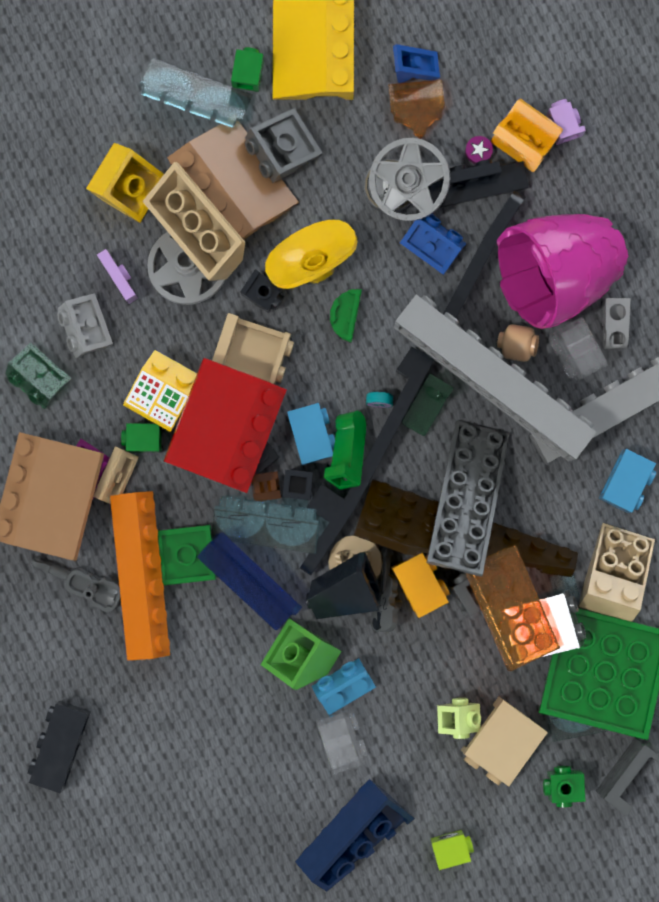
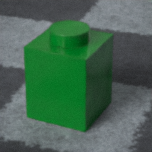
[231,47,264,92]
[121,423,162,453]

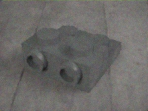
[245,108,323,183]

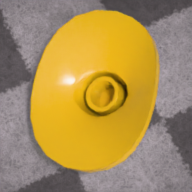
[265,220,358,289]

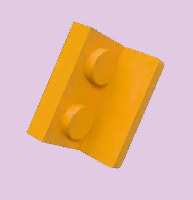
[491,99,563,172]

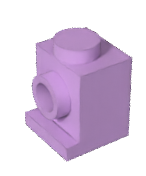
[546,99,586,145]

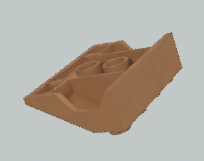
[167,116,299,240]
[0,432,104,561]

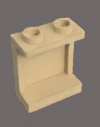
[212,313,294,384]
[461,697,548,786]

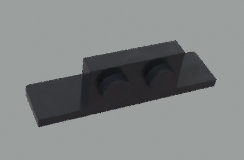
[429,159,529,208]

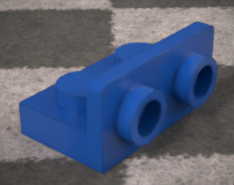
[400,214,466,275]

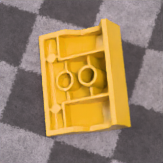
[273,0,354,100]

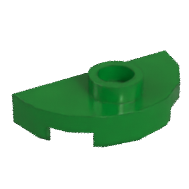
[330,289,362,343]

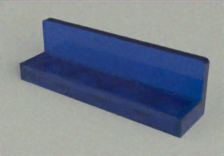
[197,532,302,630]

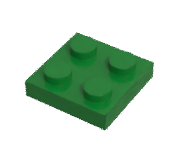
[158,525,216,585]

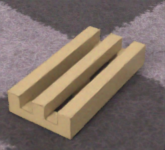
[93,447,139,504]

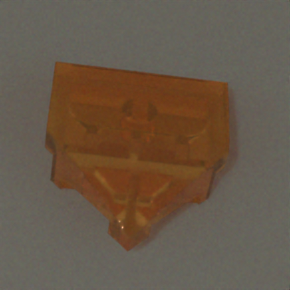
[388,80,445,139]

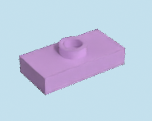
[97,249,138,304]

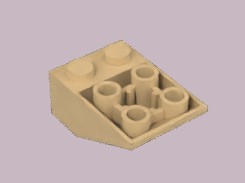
[578,523,655,622]

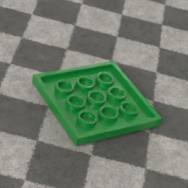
[538,608,659,740]

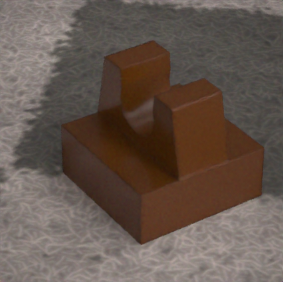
[251,471,281,502]

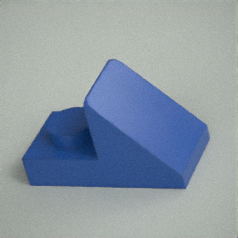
[393,44,440,84]

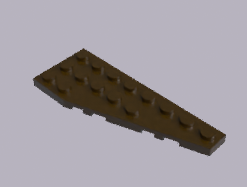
[353,479,578,577]

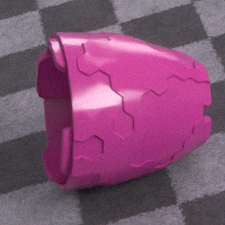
[497,214,628,329]

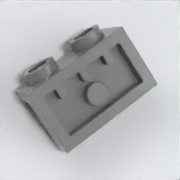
[57,293,113,358]

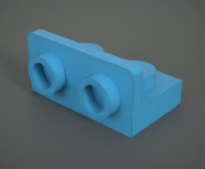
[312,658,376,715]

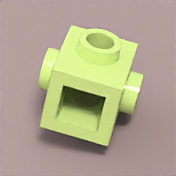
[437,698,481,739]

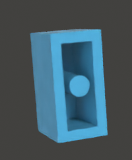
[287,403,335,466]
[598,449,656,513]

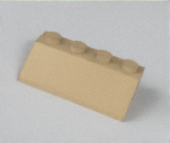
[142,162,245,281]

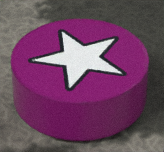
[465,136,493,164]

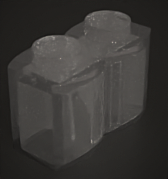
[550,317,608,382]

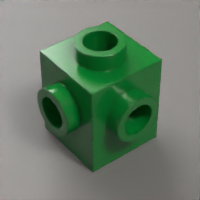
[543,766,586,807]

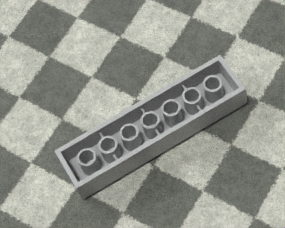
[393,294,597,462]

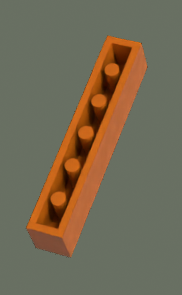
[110,491,170,661]

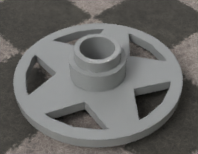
[369,138,450,221]
[147,232,226,305]

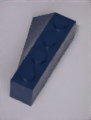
[295,779,415,892]

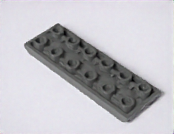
[426,420,509,577]

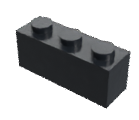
[27,701,91,793]

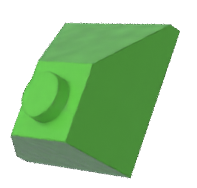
[261,618,341,690]

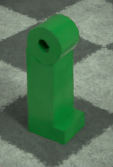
[324,411,366,490]

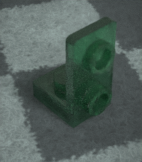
[402,374,454,436]

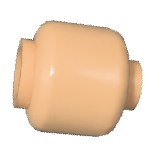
[497,324,539,362]

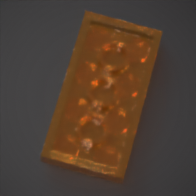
[466,545,560,671]

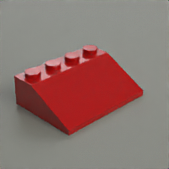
[164,358,287,493]

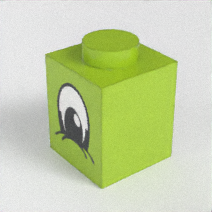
[430,830,474,870]

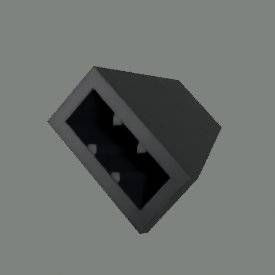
[306,552,382,619]

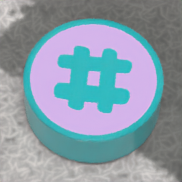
[366,392,393,408]

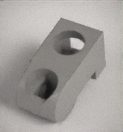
[602,298,631,349]

